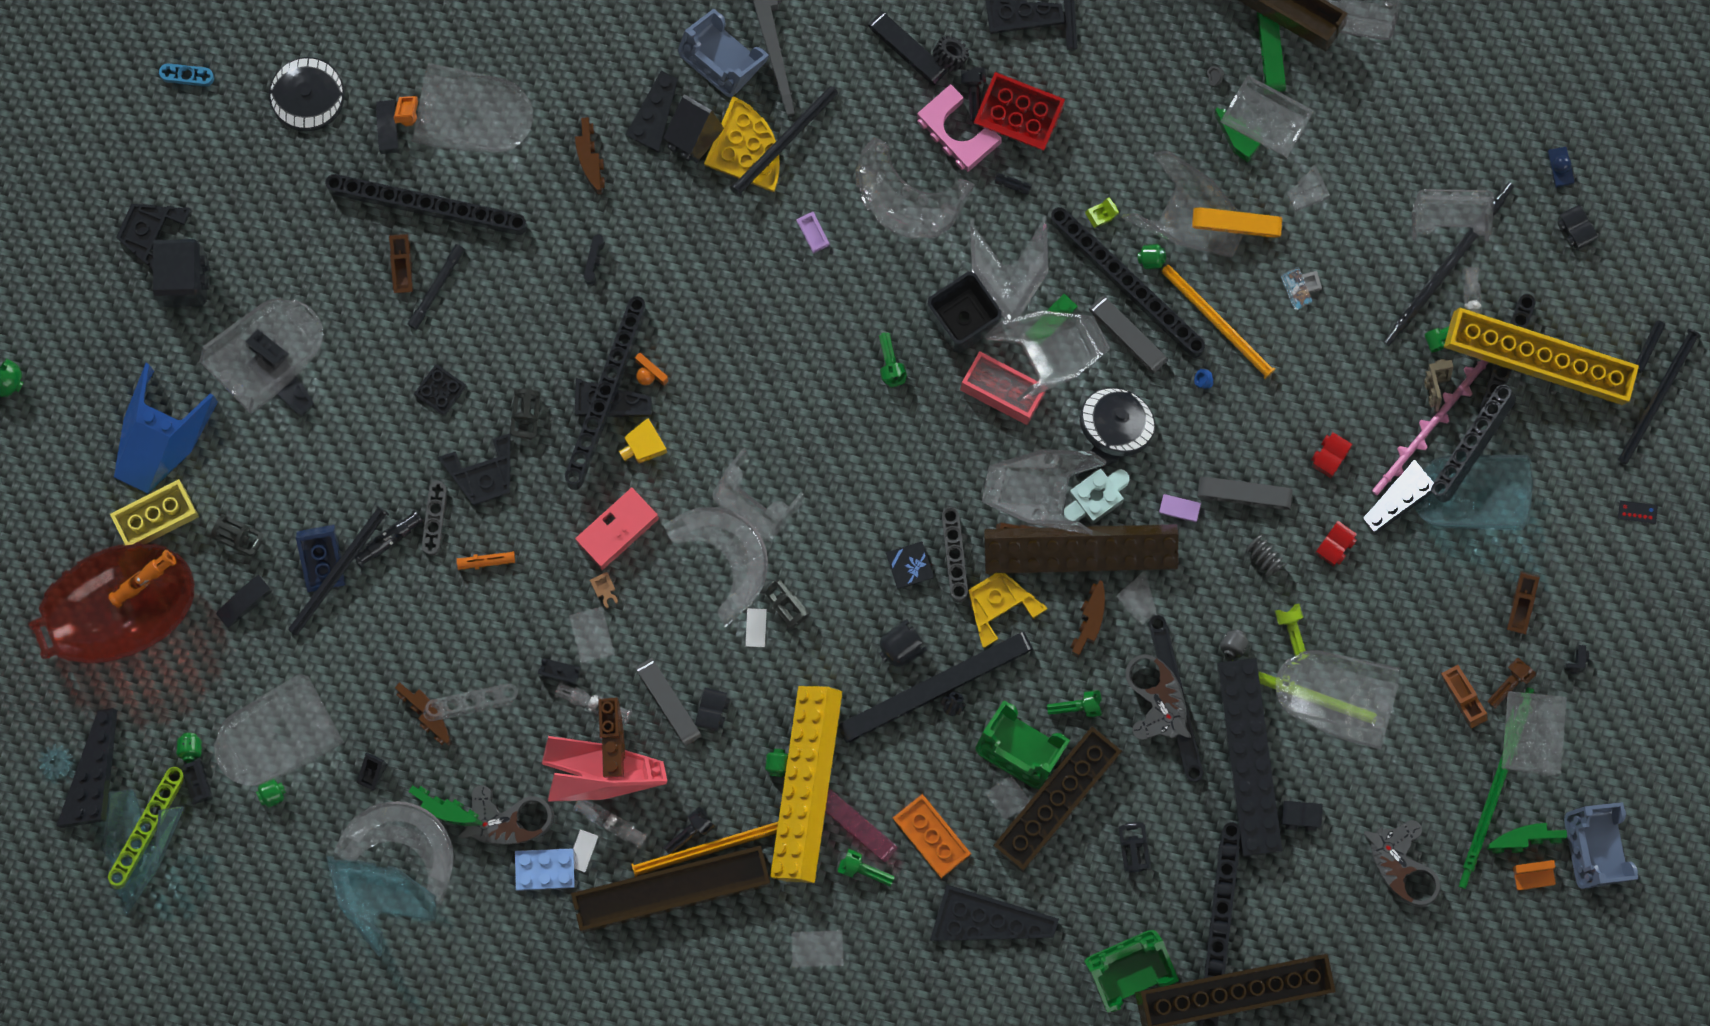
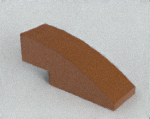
[1441,665,1488,728]

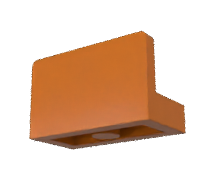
[1513,860,1556,891]

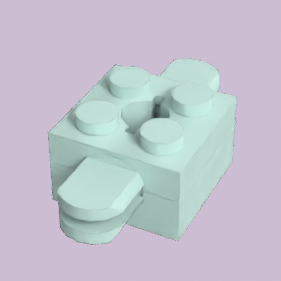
[1064,468,1129,525]

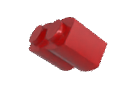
[1311,432,1352,479]
[1315,521,1357,567]

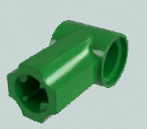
[1424,327,1449,353]

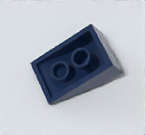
[296,524,346,592]

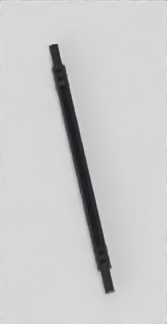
[1383,183,1514,347]

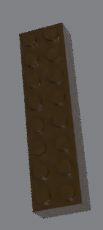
[993,727,1122,873]

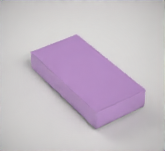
[796,212,830,254]
[1159,494,1201,523]

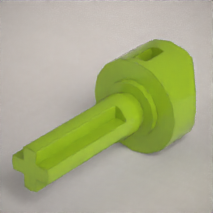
[1275,604,1307,660]

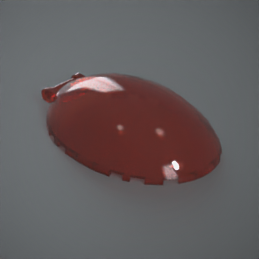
[29,542,195,663]

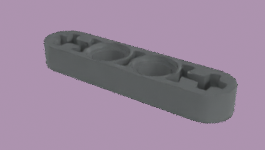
[422,481,447,556]

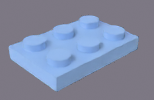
[515,849,575,891]

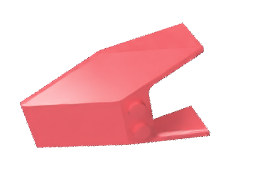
[542,736,667,802]

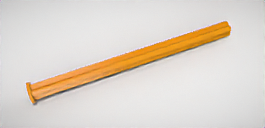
[1161,265,1276,379]
[631,822,778,877]

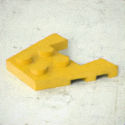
[968,573,1047,649]

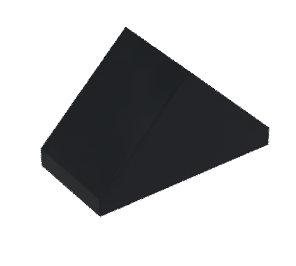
[357,753,387,791]

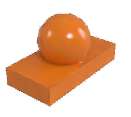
[394,96,418,126]
[635,353,668,386]

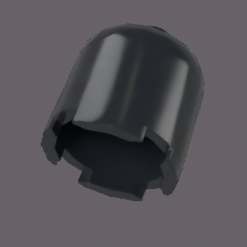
[879,619,928,667]

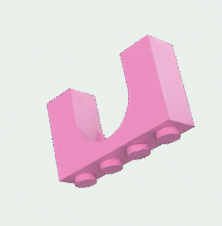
[917,84,1002,172]

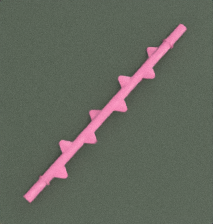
[1372,360,1489,496]

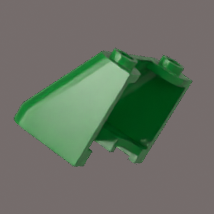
[975,700,1070,789]
[1084,930,1179,1013]

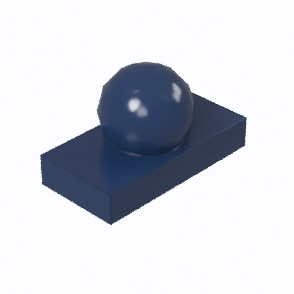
[1547,147,1575,188]

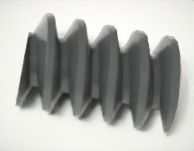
[1246,534,1287,577]

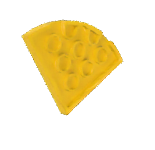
[704,96,780,192]

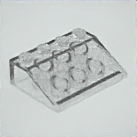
[1221,75,1314,158]
[1502,691,1567,777]

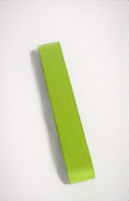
[108,767,184,889]

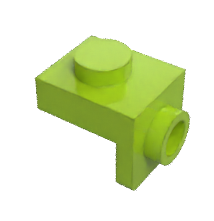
[1085,197,1119,228]

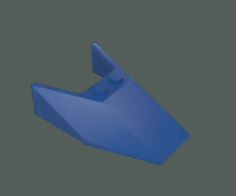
[114,363,218,494]

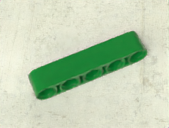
[1257,12,1286,93]

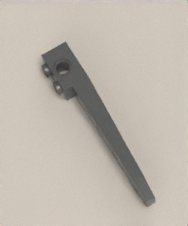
[753,0,795,118]

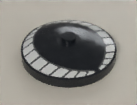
[269,57,345,131]
[1079,388,1155,456]

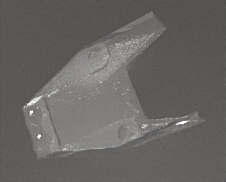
[982,449,1106,535]

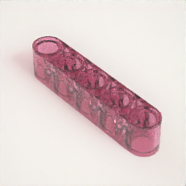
[825,788,898,863]

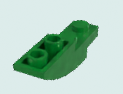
[408,785,483,826]
[1487,823,1567,854]

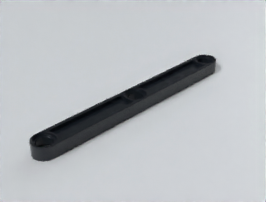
[1149,615,1203,783]

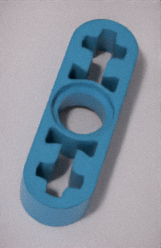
[159,64,214,86]

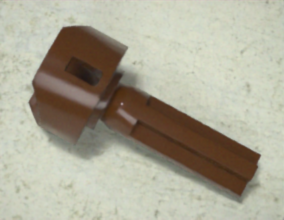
[1487,658,1536,709]

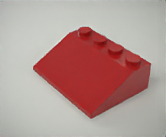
[974,72,1065,151]

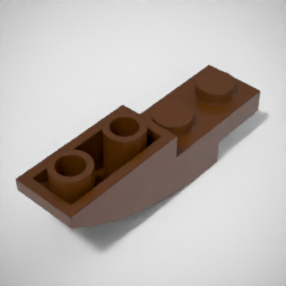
[575,117,605,195]
[1070,580,1105,658]
[395,682,451,746]
[598,698,625,778]

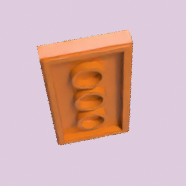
[892,794,971,879]

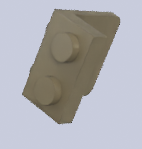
[1424,359,1453,412]

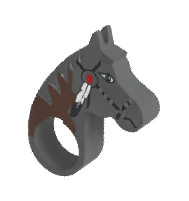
[1126,654,1191,740]
[459,785,554,845]
[1364,820,1440,907]

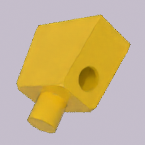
[619,418,667,463]

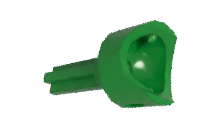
[879,332,907,387]
[1047,690,1102,718]
[838,849,894,886]

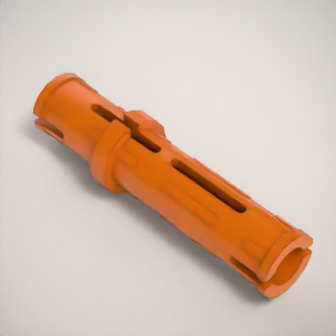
[456,551,515,570]

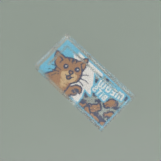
[1280,267,1313,310]

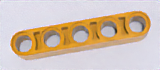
[1192,207,1282,238]

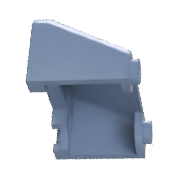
[678,9,769,97]
[1564,802,1638,889]

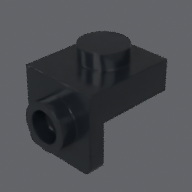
[1564,645,1589,674]

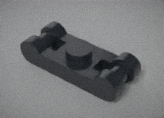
[584,234,605,286]

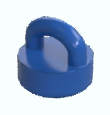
[1194,369,1213,389]

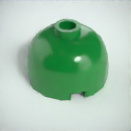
[0,358,24,397]

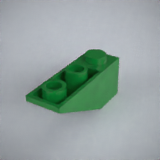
[1214,107,1263,163]

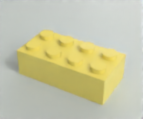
[110,479,199,552]

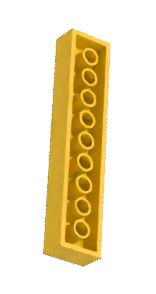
[1444,308,1639,405]
[770,686,843,883]

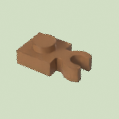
[590,572,618,609]

